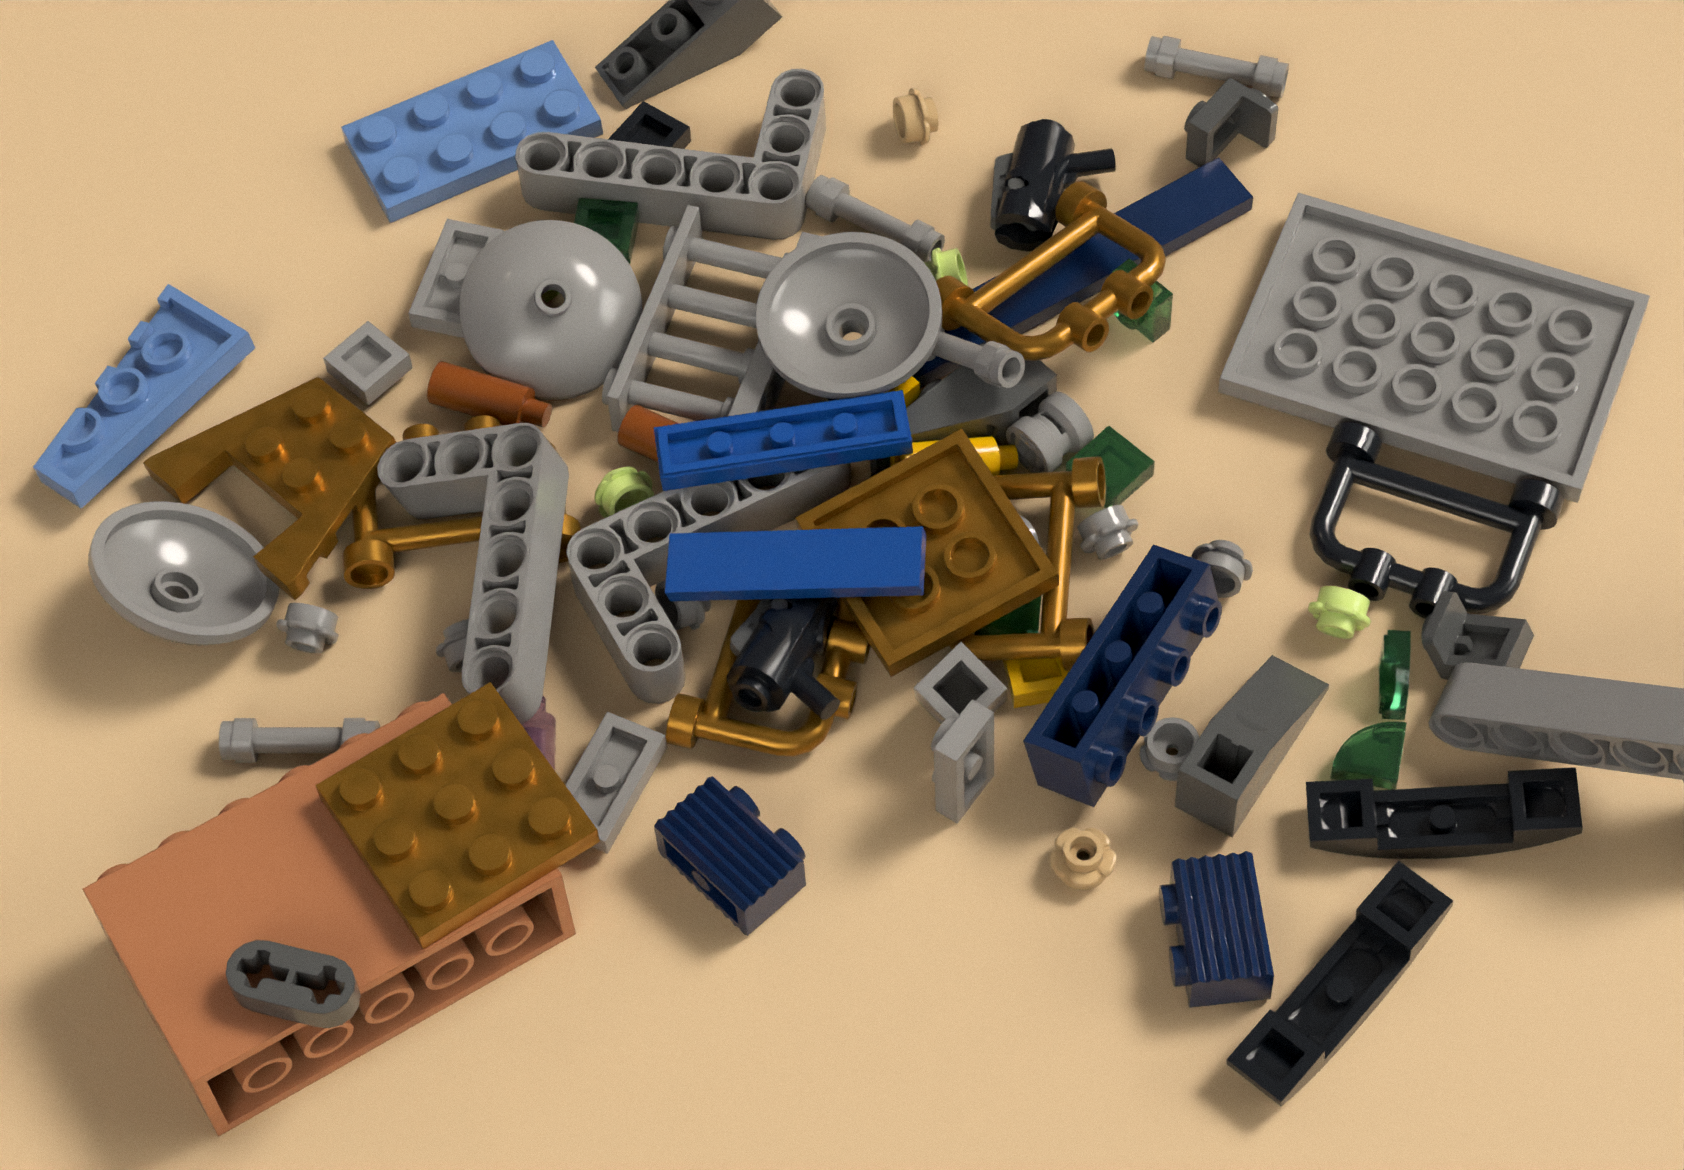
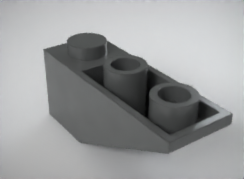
[595,0,782,109]
[870,344,1057,475]
[1175,655,1329,838]

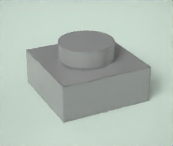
[323,321,413,405]

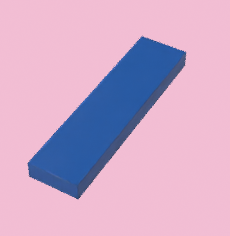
[654,390,913,491]
[665,526,926,601]

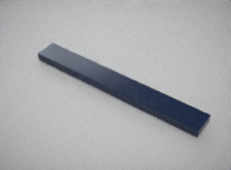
[827,157,1253,401]

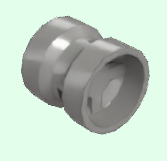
[1006,391,1094,473]

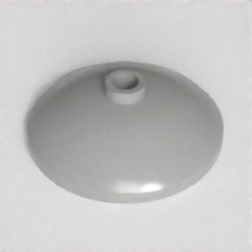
[459,220,643,400]
[755,232,942,399]
[88,501,279,645]

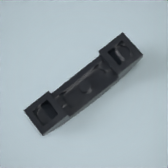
[1306,767,1583,859]
[1226,860,1453,1106]

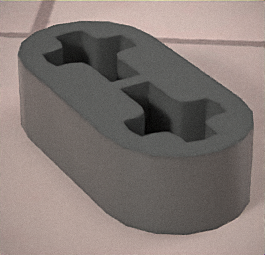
[226,940,361,1028]

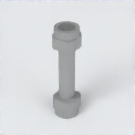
[1144,36,1289,99]
[805,175,945,262]
[927,327,1025,388]
[219,718,380,763]

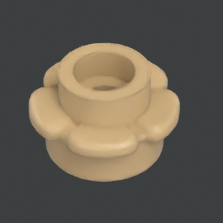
[893,88,939,146]
[1050,827,1116,890]

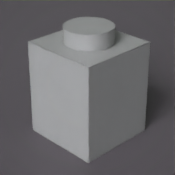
[914,642,1007,724]

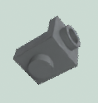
[1184,77,1278,167]
[1422,591,1534,680]

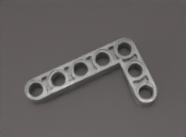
[515,69,826,240]
[377,423,569,724]
[566,463,851,704]
[1428,663,1684,782]

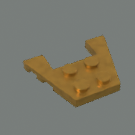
[143,377,396,600]

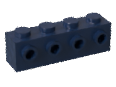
[1023,544,1222,807]

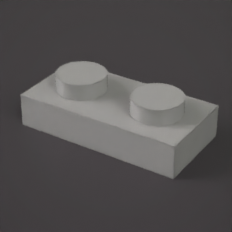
[408,219,504,338]
[931,700,994,824]
[565,712,667,854]

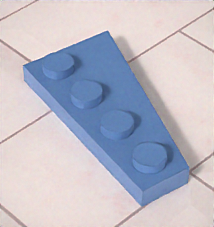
[33,284,255,509]

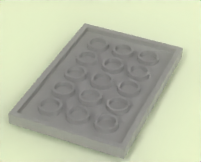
[1218,193,1650,503]

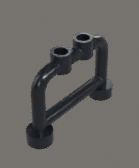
[1309,422,1564,619]

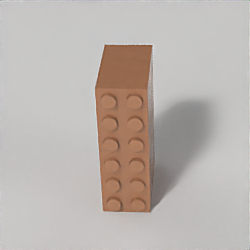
[82,693,576,1137]

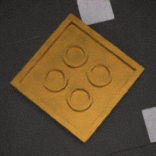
[795,429,1060,677]
[315,682,600,950]

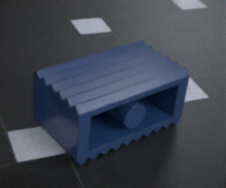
[654,776,806,936]
[1159,851,1274,1008]

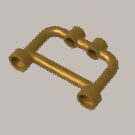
[936,181,1166,361]
[342,415,581,589]
[949,457,1106,671]
[666,531,871,757]

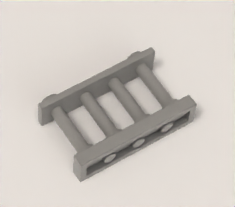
[602,205,822,432]

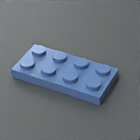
[341,40,603,223]

